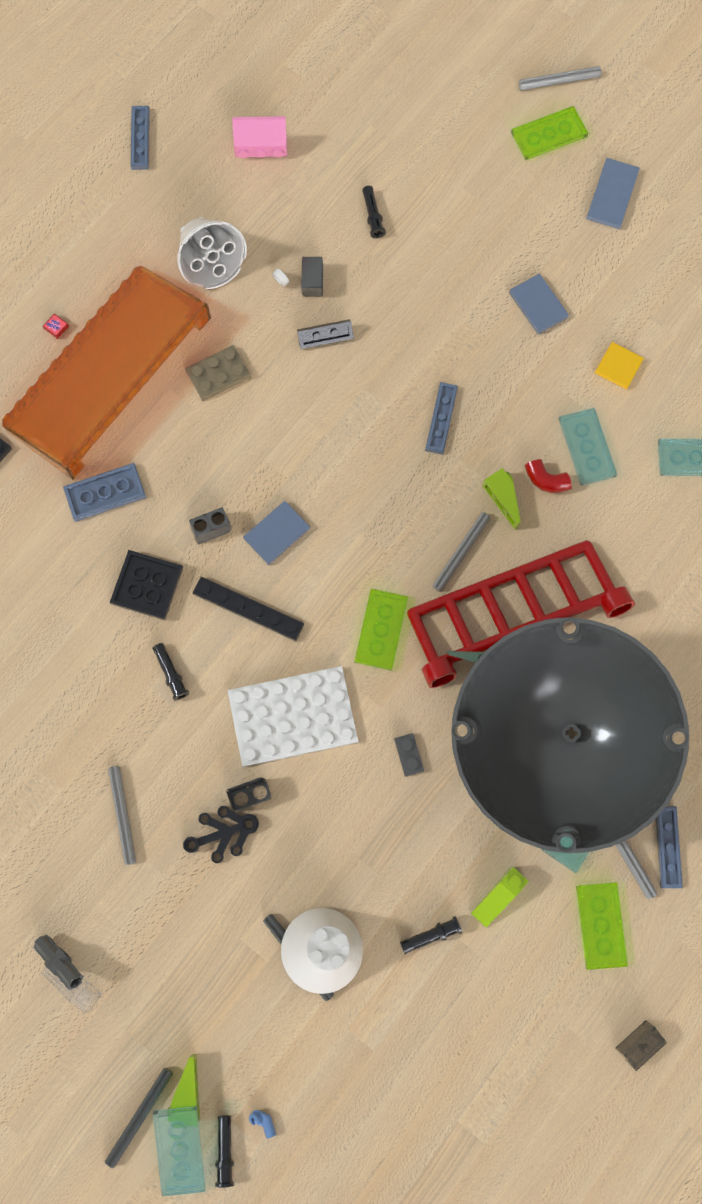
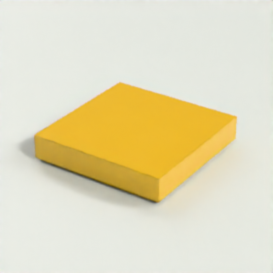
[595,342,644,390]

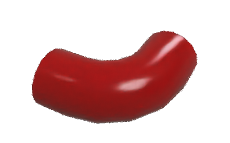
[524,459,572,493]

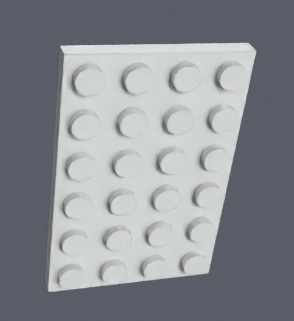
[228,666,358,767]

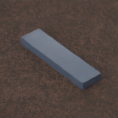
[131,106,150,170]
[425,382,458,455]
[656,806,683,888]

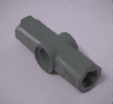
[33,934,84,990]

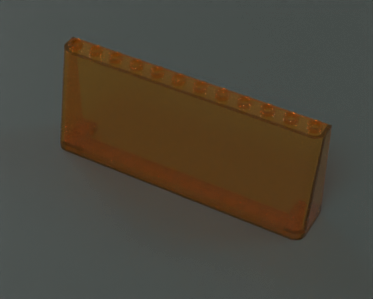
[2,266,211,480]

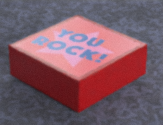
[42,314,69,339]

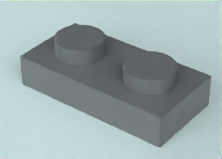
[394,733,424,777]

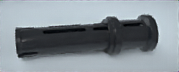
[362,185,386,239]
[152,643,190,701]
[400,916,462,954]
[215,1115,234,1188]

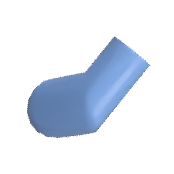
[249,1110,276,1138]

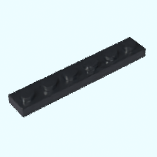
[193,577,304,642]

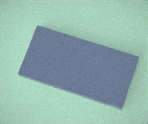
[586,158,640,229]
[63,463,147,522]

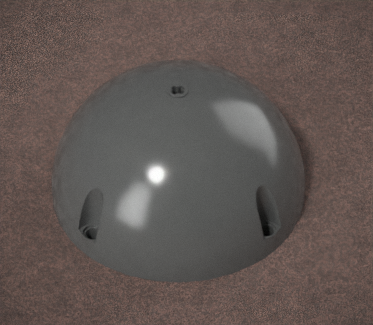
[451,618,689,853]

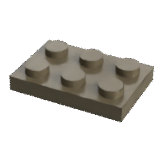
[185,345,251,401]

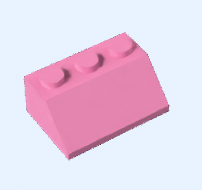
[232,116,287,158]

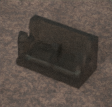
[615,1020,667,1071]

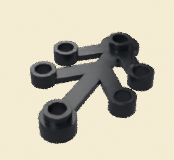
[183,806,259,864]

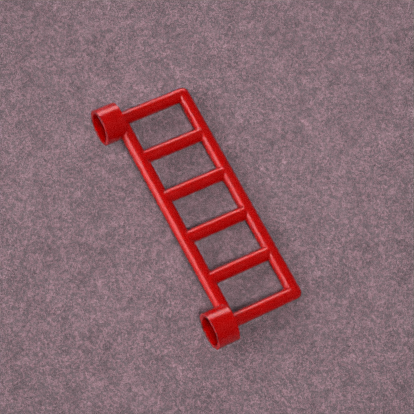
[407,540,635,688]

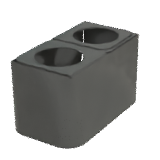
[301,257,323,297]
[189,507,232,544]
[226,777,272,812]

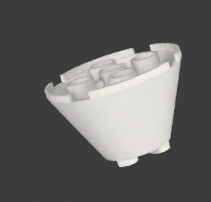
[177,217,247,289]
[281,908,363,994]

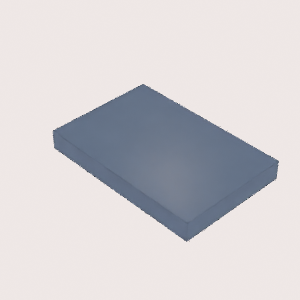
[509,273,569,334]
[243,501,310,565]

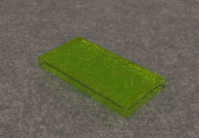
[511,106,588,160]
[354,589,408,671]
[576,882,628,970]

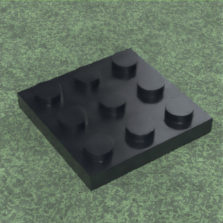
[109,550,184,620]

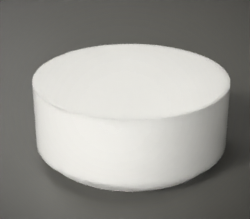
[272,268,289,287]

